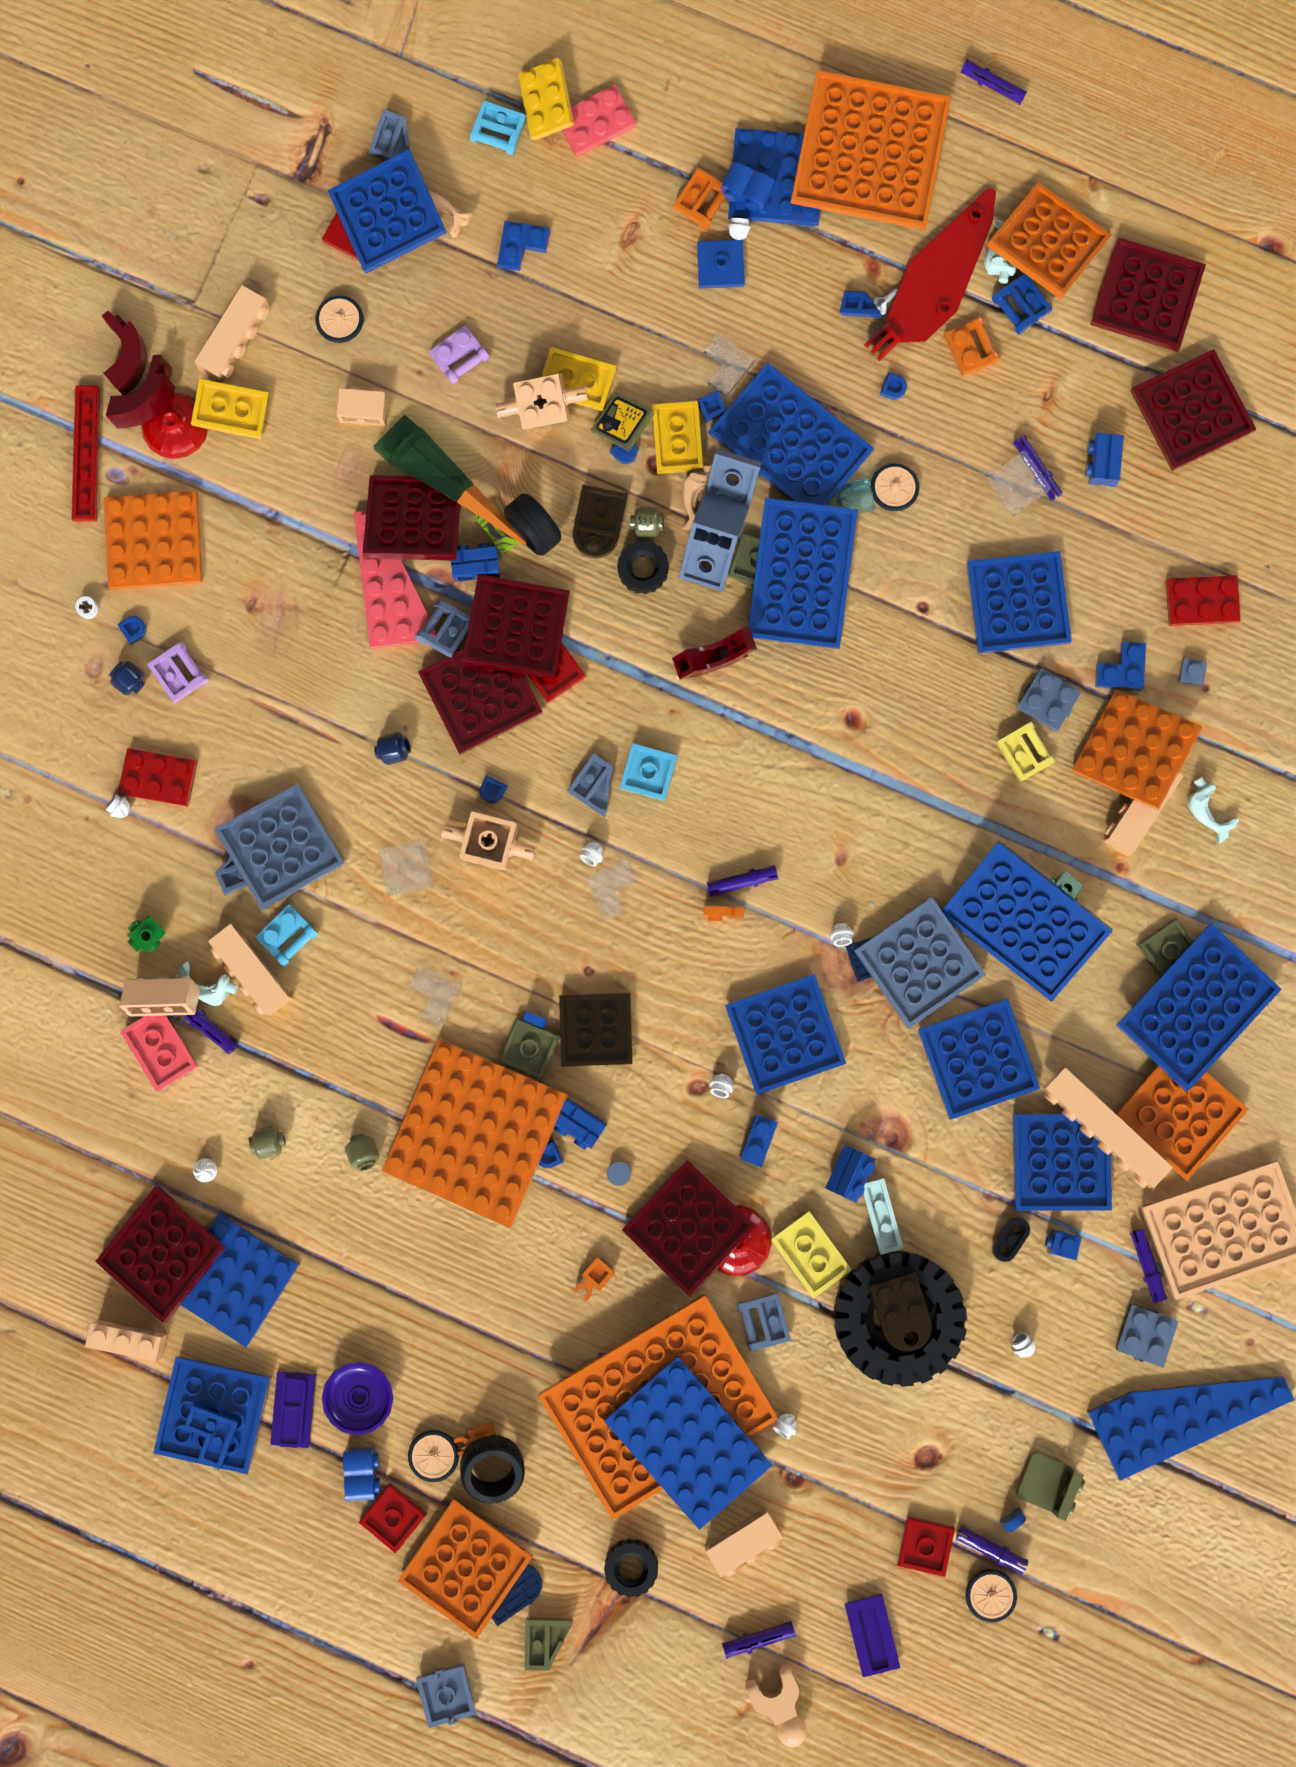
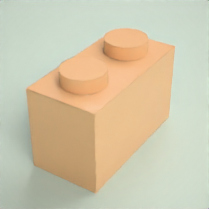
[337,386,388,426]

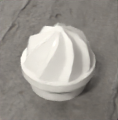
[728,218,751,240]
[105,794,130,818]
[580,842,604,866]
[830,923,854,947]
[710,1074,733,1098]
[193,1158,217,1182]
[1011,1332,1035,1358]
[773,1414,798,1439]

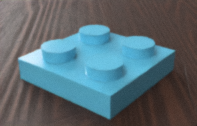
[620,743,677,801]

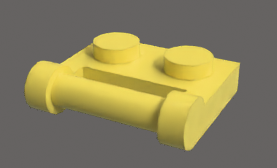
[996,722,1056,782]

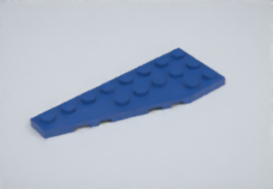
[1087,1376,1295,1481]

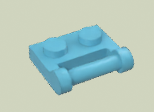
[470,100,527,155]
[255,904,318,967]

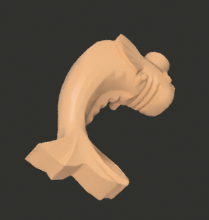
[429,191,472,238]
[683,466,712,530]

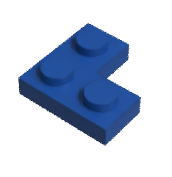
[497,221,550,271]
[1095,642,1146,691]
[184,1404,239,1469]

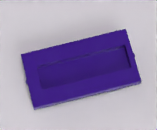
[270,1371,316,1448]
[844,1594,901,1677]

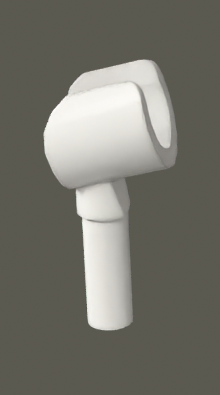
[873,288,898,315]

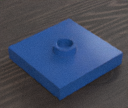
[697,240,745,289]

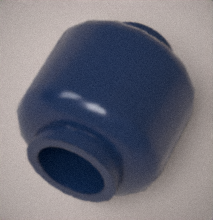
[109,661,145,696]
[374,732,411,765]

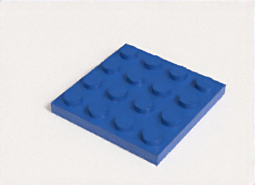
[728,128,820,226]
[328,149,447,274]
[966,551,1072,654]
[725,974,846,1095]
[917,999,1040,1120]
[1012,1114,1112,1211]
[181,1213,300,1347]
[153,1356,271,1474]

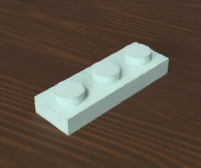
[863,1178,903,1255]

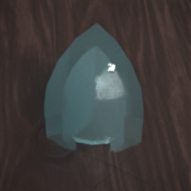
[836,478,875,513]

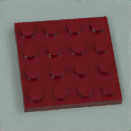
[1090,237,1206,352]
[1130,349,1256,471]
[362,475,463,561]
[462,574,570,680]
[418,648,543,755]
[622,1160,757,1297]
[95,1186,227,1323]

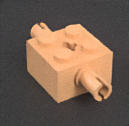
[495,374,589,430]
[442,811,537,871]

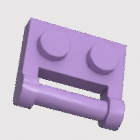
[429,325,490,385]
[147,642,209,703]

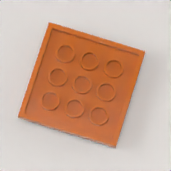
[987,182,1112,299]
[104,491,202,590]
[1072,689,1203,811]
[1115,1065,1249,1181]
[398,1498,533,1639]

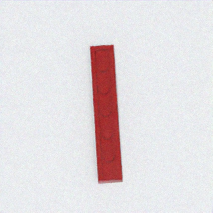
[72,385,100,522]

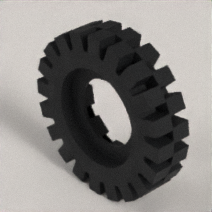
[833,1251,967,1387]

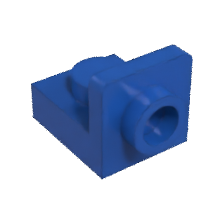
[1045,1229,1082,1260]

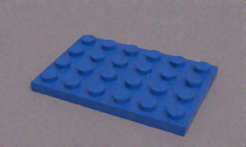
[709,362,874,505]
[748,498,858,649]
[942,841,1113,1002]
[1116,923,1282,1092]
[604,1355,773,1530]

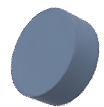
[607,1162,631,1186]

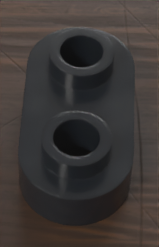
[991,1217,1030,1262]

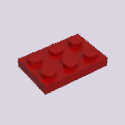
[1165,575,1241,626]
[118,748,197,807]

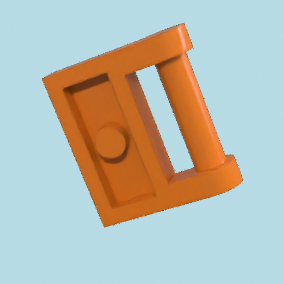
[673,168,725,230]
[944,317,1001,376]

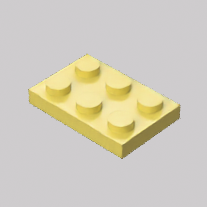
[771,1211,852,1299]

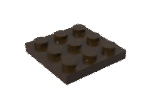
[559,993,633,1067]

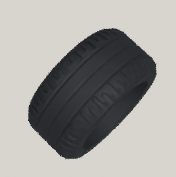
[504,494,561,556]
[460,1435,525,1504]

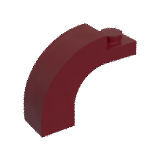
[101,311,147,395]
[105,355,175,429]
[672,627,757,680]

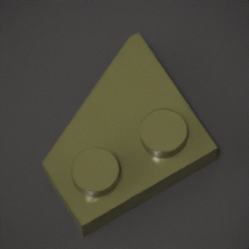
[524,1617,573,1671]

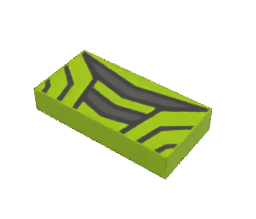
[475,504,519,555]

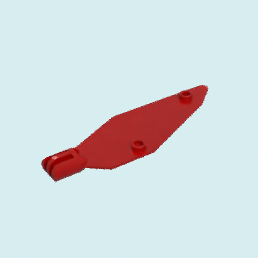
[864,188,996,361]

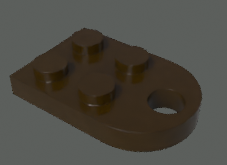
[573,485,628,558]
[869,1271,932,1351]

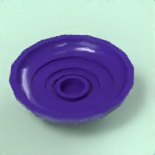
[322,1362,393,1435]

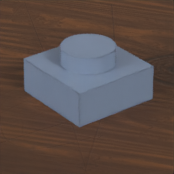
[1178,658,1207,686]

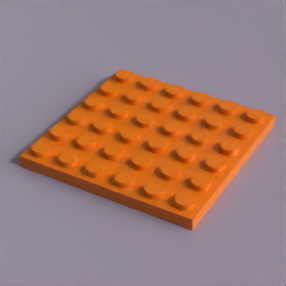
[791,70,951,230]
[382,1039,568,1228]

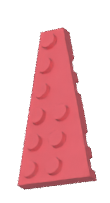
[354,511,437,649]

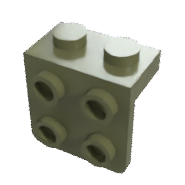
[1017,1452,1085,1521]

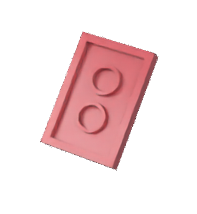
[561,84,636,157]
[120,1015,199,1092]

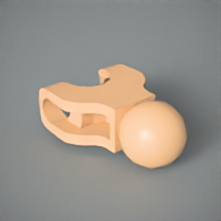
[746,1663,807,1747]

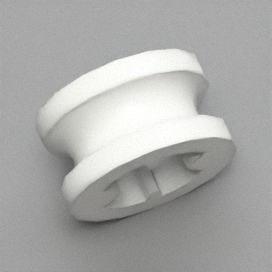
[75,596,99,619]

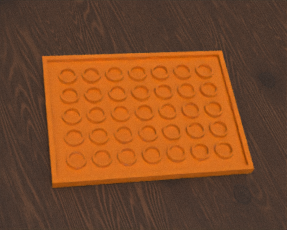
[538,1293,778,1520]

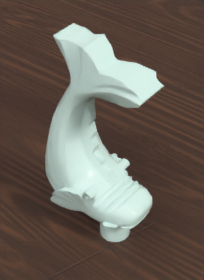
[984,220,1016,283]
[1187,777,1239,844]
[173,961,238,1006]

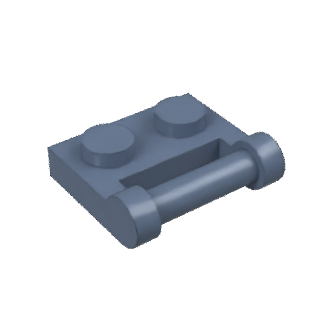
[415,600,470,658]
[736,1293,791,1351]

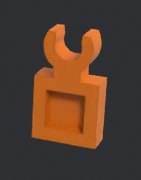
[703,906,744,922]
[574,1256,615,1301]
[454,1422,497,1456]

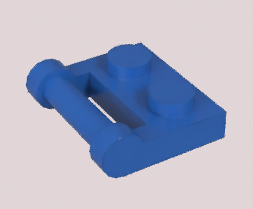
[991,273,1053,335]

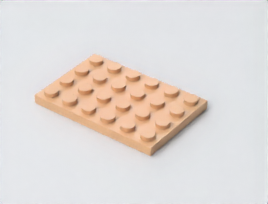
[1141,1161,1296,1300]

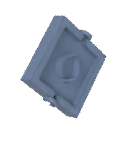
[1016,668,1081,732]
[1116,1304,1179,1368]
[416,1663,477,1728]

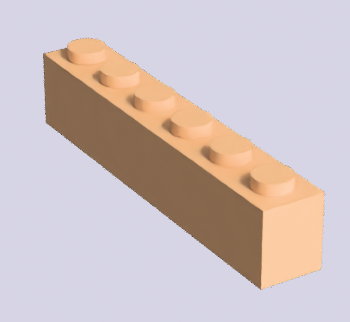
[1042,1067,1173,1189]

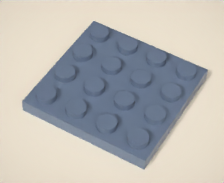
[214,783,345,910]
[854,897,986,1029]

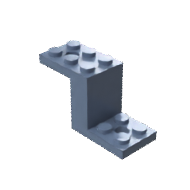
[679,449,762,592]

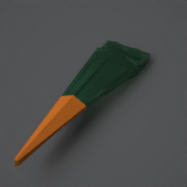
[373,415,526,545]

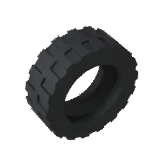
[617,540,669,594]
[604,1538,658,1598]

